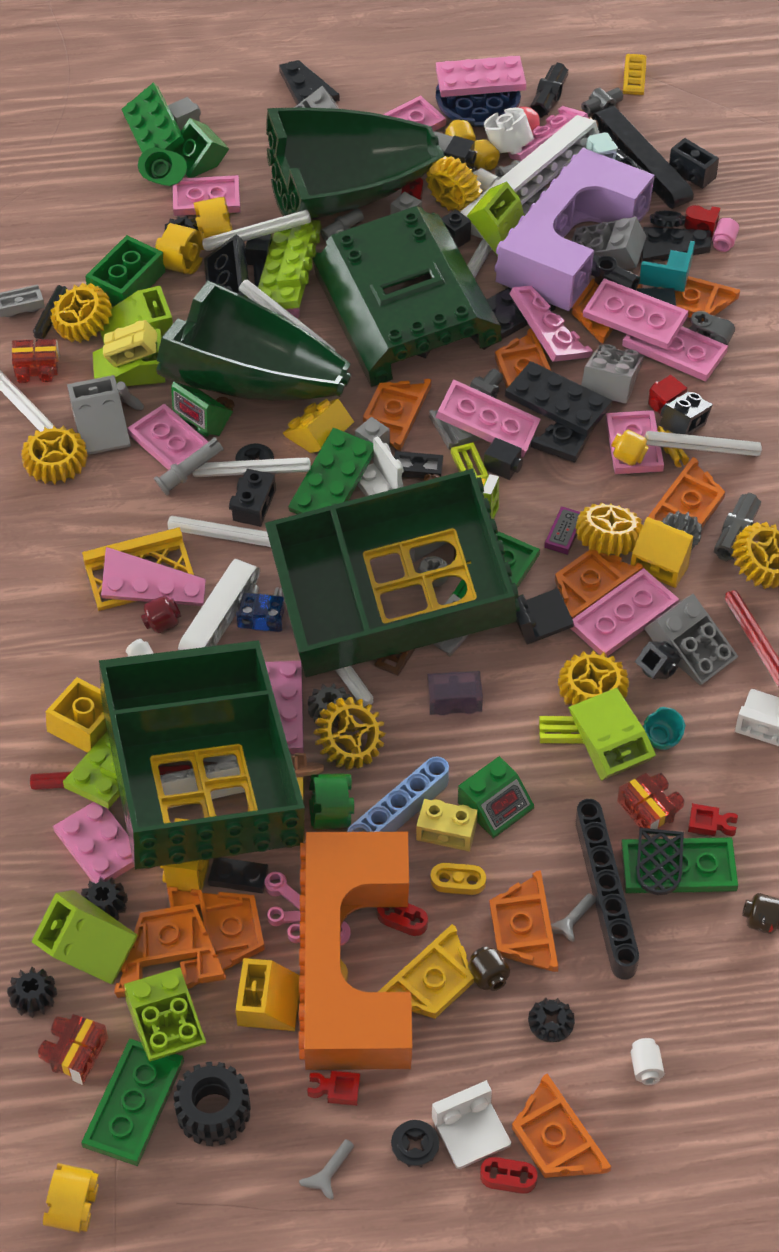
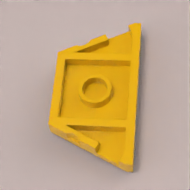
[378,924,475,1019]

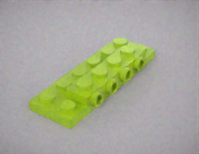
[258,220,321,309]
[63,731,120,809]

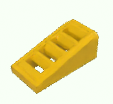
[623,54,647,95]

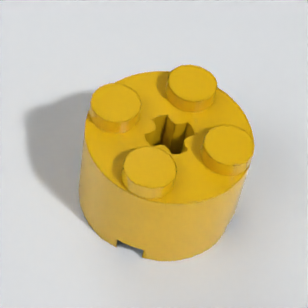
[194,197,233,238]
[155,223,204,274]
[43,1163,99,1233]

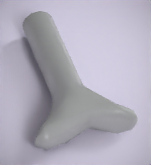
[116,382,144,410]
[551,893,596,942]
[299,1139,354,1200]

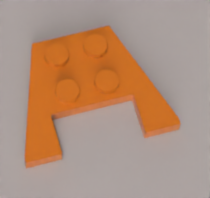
[167,887,265,989]
[114,903,226,998]

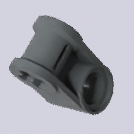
[689,311,735,345]

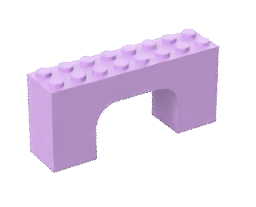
[494,148,654,311]

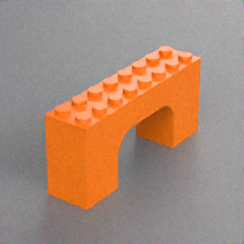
[299,832,412,1070]

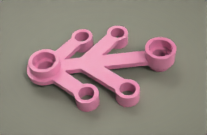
[264,871,351,946]

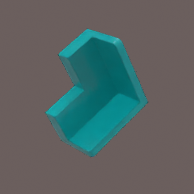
[639,241,695,292]

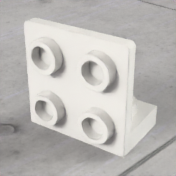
[358,436,404,496]
[735,689,779,746]
[432,1080,511,1169]

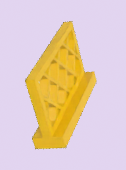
[82,527,194,611]

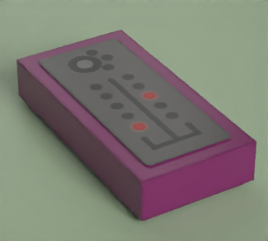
[544,506,580,555]

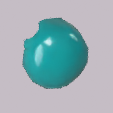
[642,707,686,750]

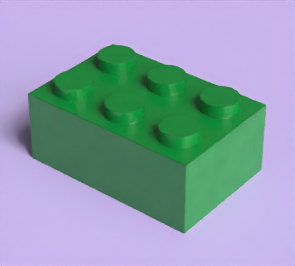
[85,235,166,307]

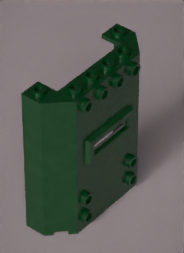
[312,206,502,387]

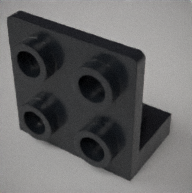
[516,589,574,645]

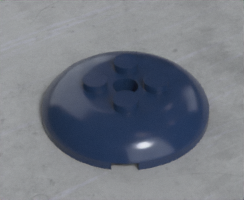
[436,84,521,127]

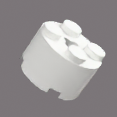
[484,108,534,155]

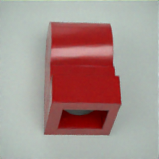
[684,205,721,237]

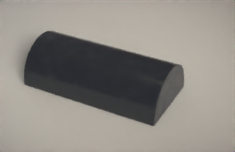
[204,234,251,300]

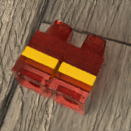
[12,339,60,383]
[617,773,684,837]
[38,1014,108,1085]

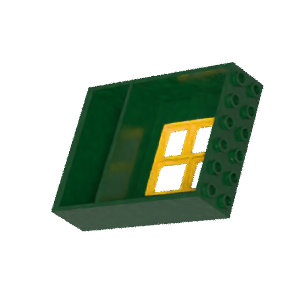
[265,469,520,678]
[99,640,305,870]

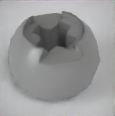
[417,556,448,588]

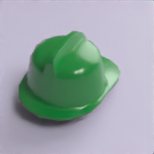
[138,147,187,186]

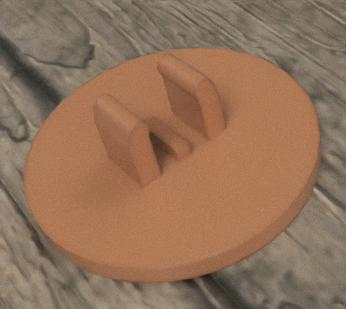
[291,753,324,777]

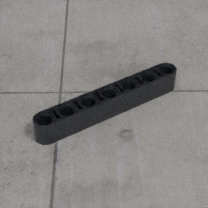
[592,106,694,209]
[575,799,639,980]

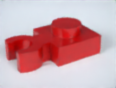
[688,803,738,836]
[307,1071,361,1106]

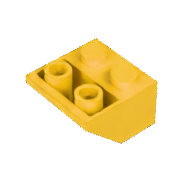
[283,399,354,453]
[631,517,694,588]
[235,958,300,1031]

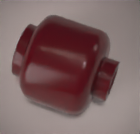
[141,596,181,633]

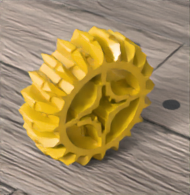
[425,156,482,212]
[50,283,113,343]
[21,425,88,484]
[575,502,643,556]
[731,521,779,589]
[558,650,629,706]
[313,697,386,770]

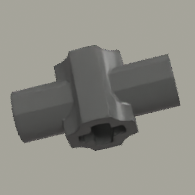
[581,87,623,115]
[470,369,503,398]

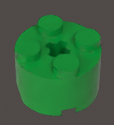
[309,773,354,829]

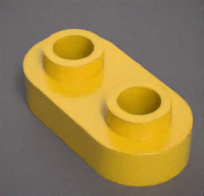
[431,863,486,895]

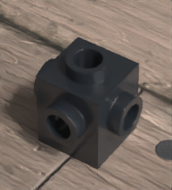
[635,641,682,679]

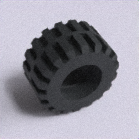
[174,1062,251,1146]

